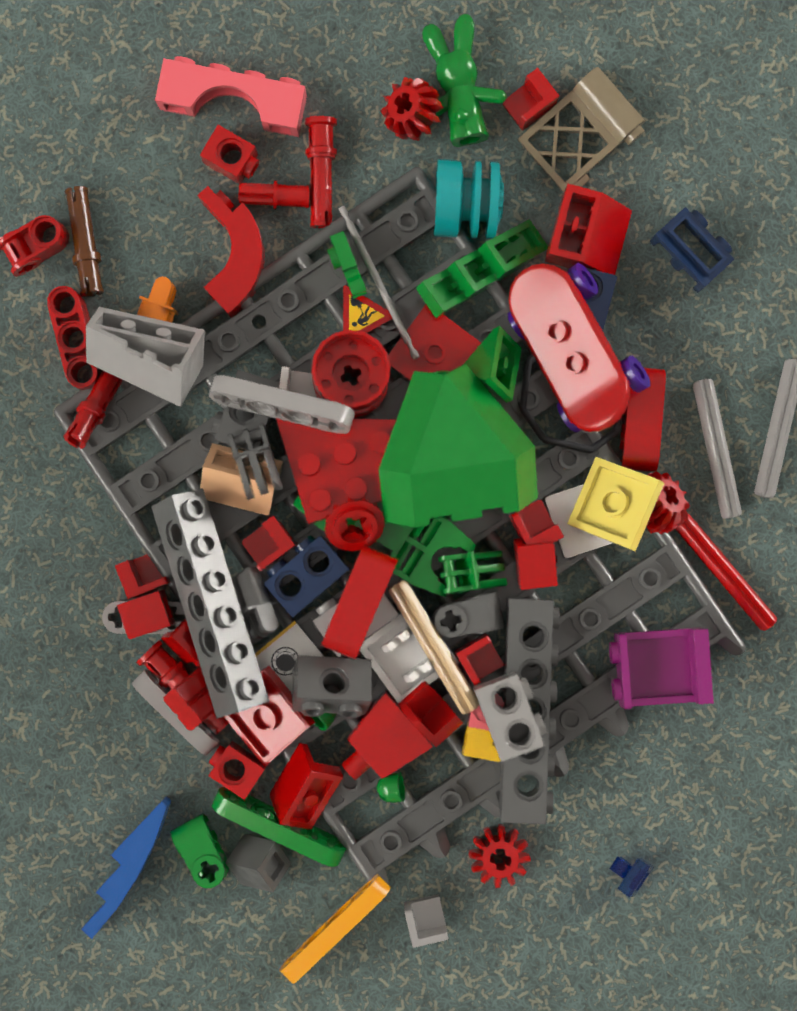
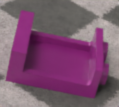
[609,627,714,709]

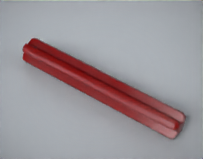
[675,514,777,631]

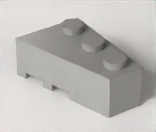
[86,307,205,407]

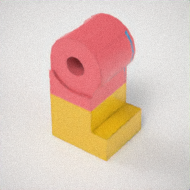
[462,692,504,762]

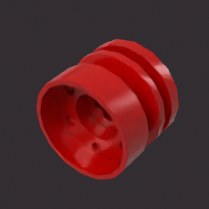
[311,330,391,419]

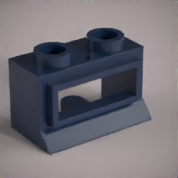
[649,207,735,293]

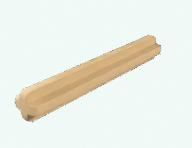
[389,580,479,715]

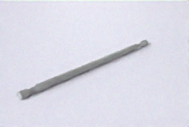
[339,206,420,360]

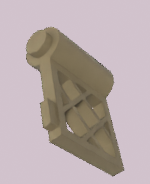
[518,67,646,192]

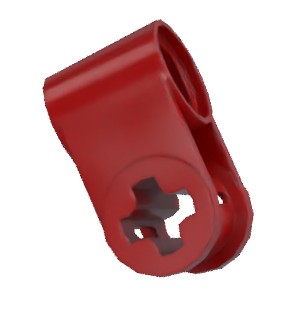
[0,215,69,277]

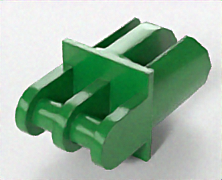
[438,550,508,594]

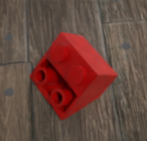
[544,183,632,275]

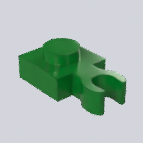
[327,231,367,299]

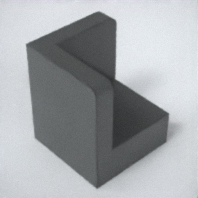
[225,834,291,892]

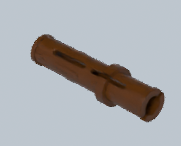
[65,186,104,297]

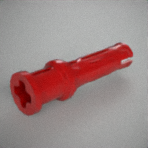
[305,116,337,228]
[136,639,228,735]

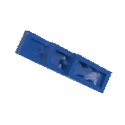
[81,796,171,939]

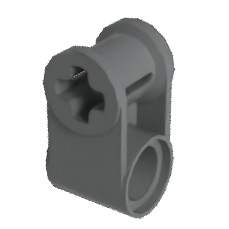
[432,591,505,638]

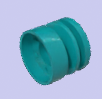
[434,159,504,239]

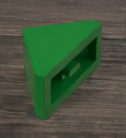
[463,326,522,403]

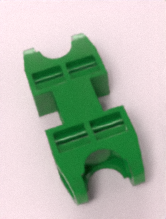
[293,496,477,597]

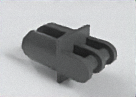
[228,423,283,500]
[232,567,279,644]

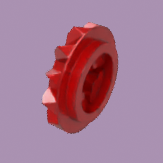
[324,497,384,551]

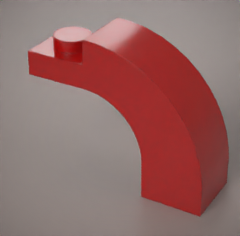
[197,186,265,318]

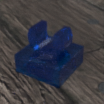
[609,856,654,897]

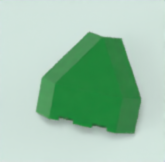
[379,364,538,528]

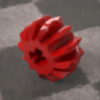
[380,77,444,141]
[646,471,690,535]
[468,824,531,888]

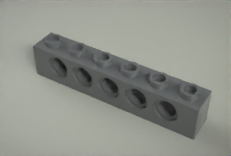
[151,488,270,718]
[499,597,560,824]

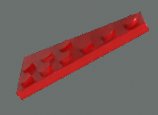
[276,419,396,524]

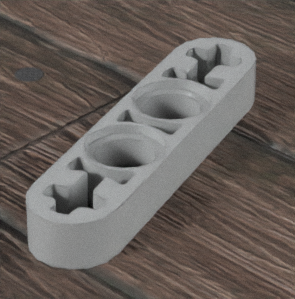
[208,375,355,434]

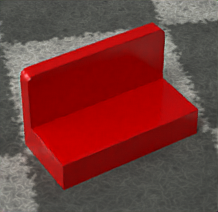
[270,743,344,829]

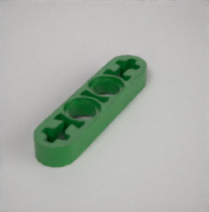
[212,787,346,867]

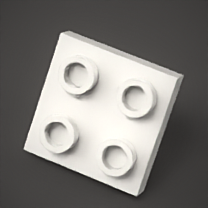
[360,614,460,704]

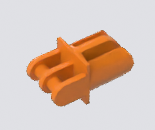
[137,276,178,323]

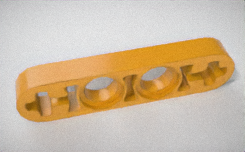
[279,874,391,984]

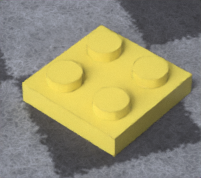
[567,457,664,551]

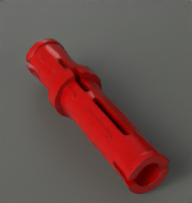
[63,371,122,449]

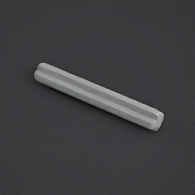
[754,359,797,498]
[693,379,742,519]

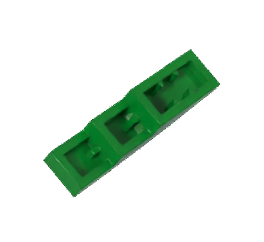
[416,219,548,318]

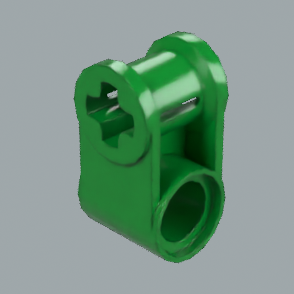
[170,813,229,889]

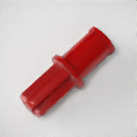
[238,180,310,210]

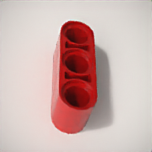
[47,286,103,390]
[620,368,666,472]
[321,545,398,660]

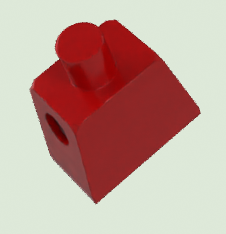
[341,690,433,780]

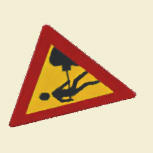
[343,285,393,333]

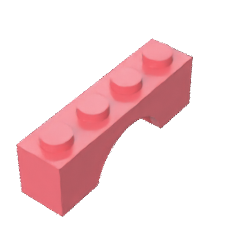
[155,56,307,137]

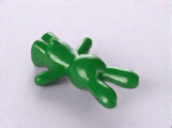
[422,14,506,147]

